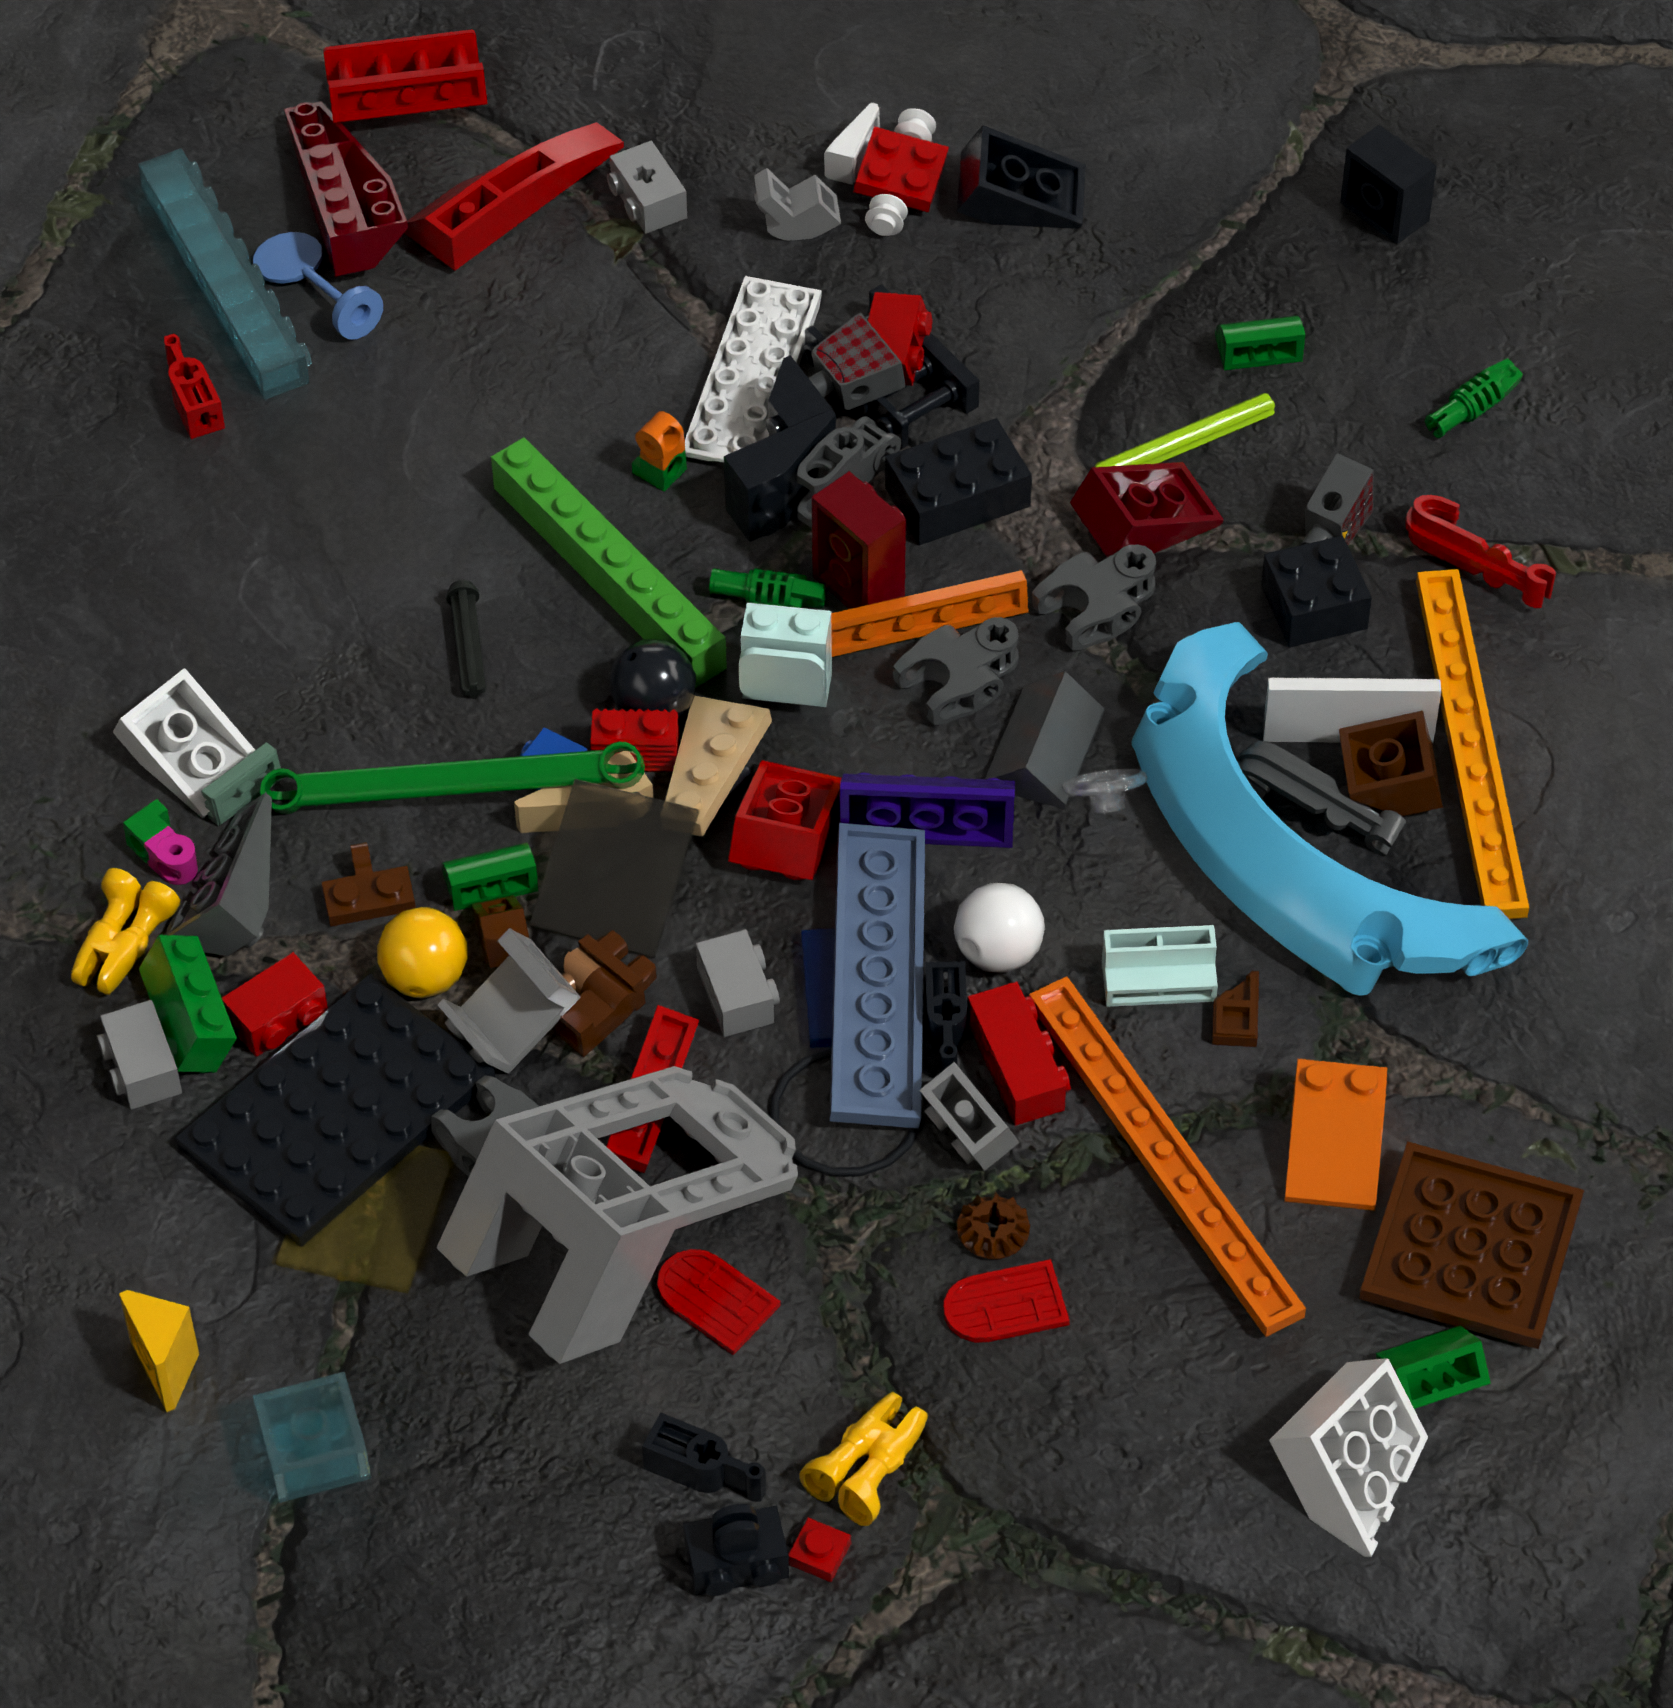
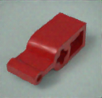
[164,333,225,439]

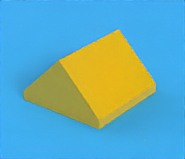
[119,1290,199,1413]

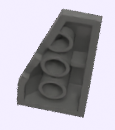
[165,792,272,956]

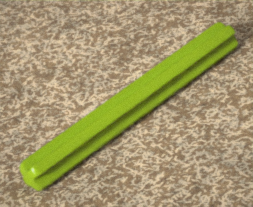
[1094,393,1275,467]

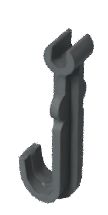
[1236,741,1406,856]

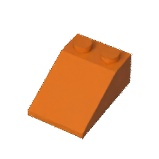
[1284,1059,1388,1211]

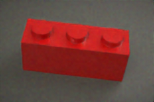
[967,981,1071,1126]

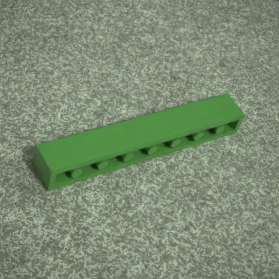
[491,437,727,688]

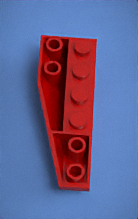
[404,122,624,271]

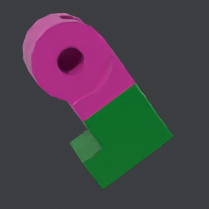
[123,799,198,885]

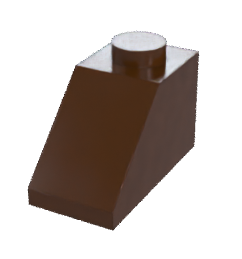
[471,895,529,968]

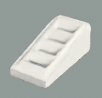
[824,103,880,185]

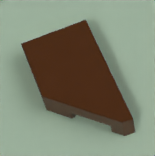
[1212,971,1259,1047]

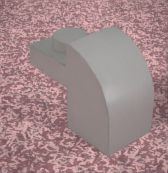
[754,168,841,241]

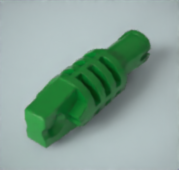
[1425,358,1523,438]
[709,568,826,608]

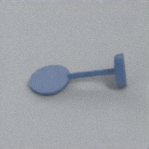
[253,232,383,339]

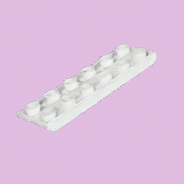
[685,276,822,463]

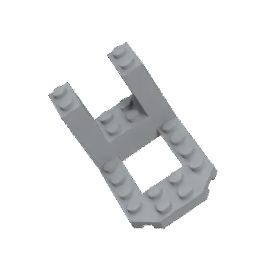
[437,1066,798,1364]

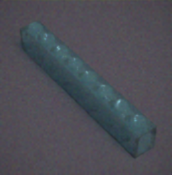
[138,148,312,400]

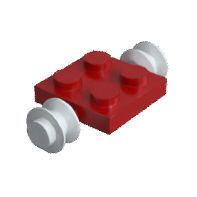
[853,109,949,236]

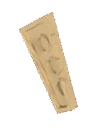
[661,696,772,837]

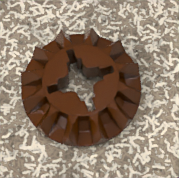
[957,1191,1030,1259]

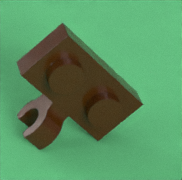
[322,842,416,927]

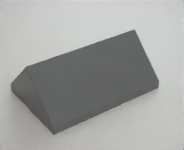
[985,671,1104,810]

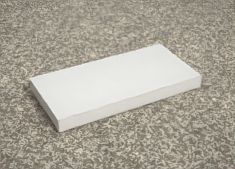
[1263,678,1441,743]

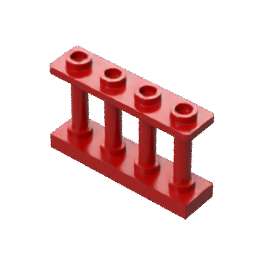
[323,29,487,123]

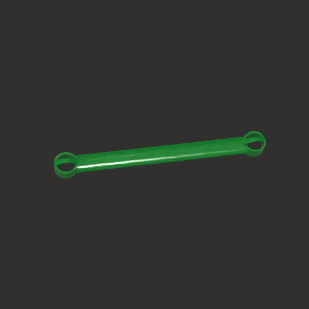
[260,741,645,815]

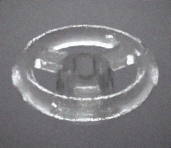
[1062,769,1148,813]

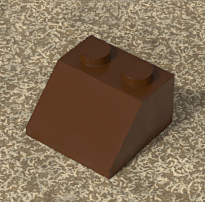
[1339,711,1443,816]

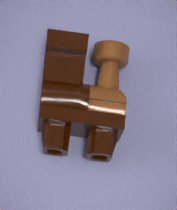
[555,930,657,1057]

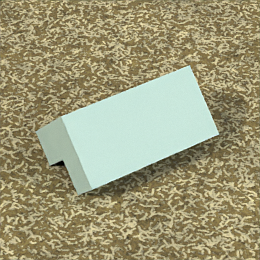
[1102,925,1218,1007]

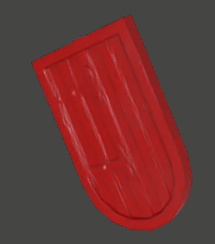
[657,1249,781,1355]
[943,1259,1070,1343]

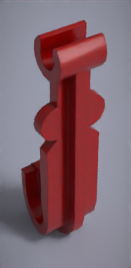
[1405,495,1556,608]

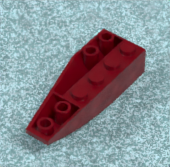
[284,101,408,276]

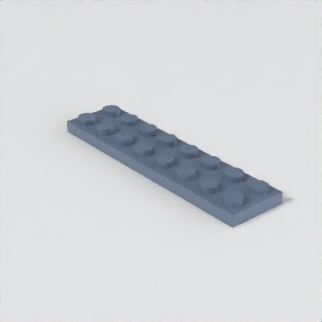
[829,823,925,1128]

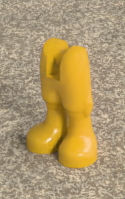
[71,868,180,995]
[799,1392,928,1526]

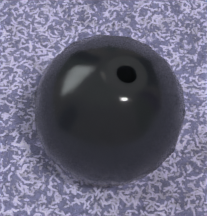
[609,639,696,718]

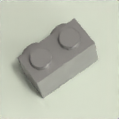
[919,1062,1020,1171]

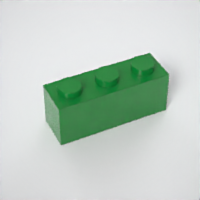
[139,935,237,1072]

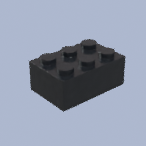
[885,418,1032,546]

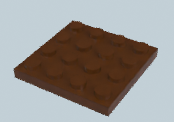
[1359,1141,1584,1349]

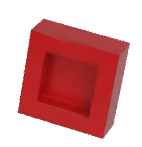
[788,1517,851,1582]

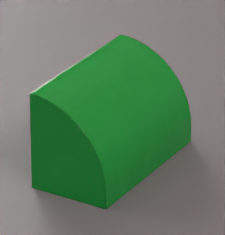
[1215,316,1306,371]
[442,842,539,911]
[1375,1325,1491,1409]

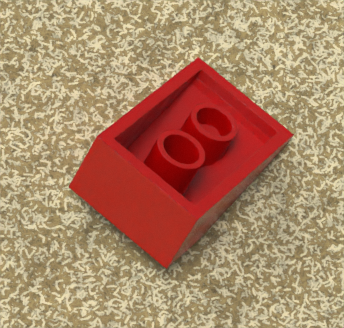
[728,760,841,880]

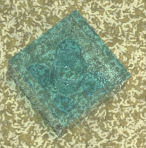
[253,1371,371,1503]

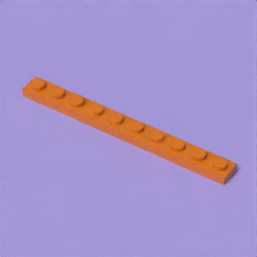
[1029,976,1306,1337]

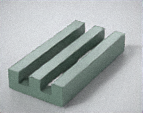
[201,742,283,826]

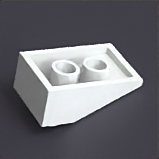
[113,668,255,818]

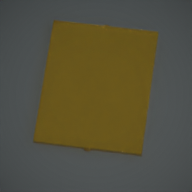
[276,1146,454,1294]

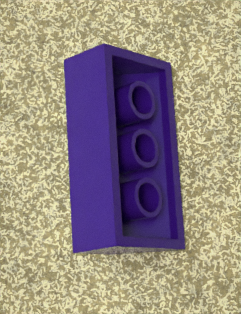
[840,773,1015,848]

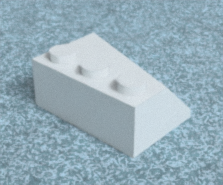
[1269,1358,1428,1557]

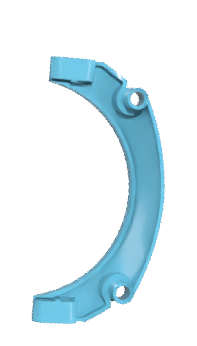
[1131,622,1528,996]

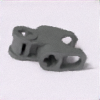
[797,416,901,528]
[1032,544,1156,650]
[893,617,1019,725]
[431,1075,539,1176]

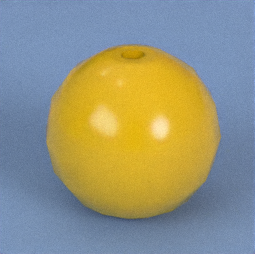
[377,907,468,998]

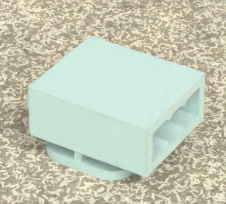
[739,602,832,707]

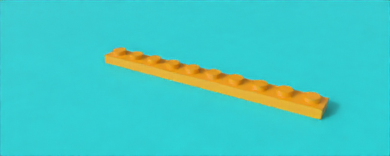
[1416,569,1529,919]

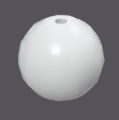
[954,883,1045,973]

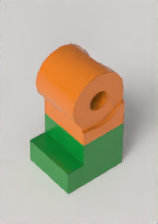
[632,411,687,492]

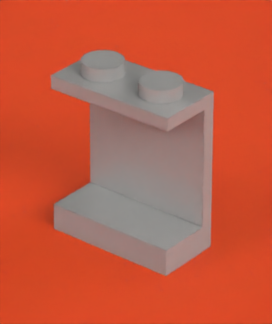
[438,928,581,1074]

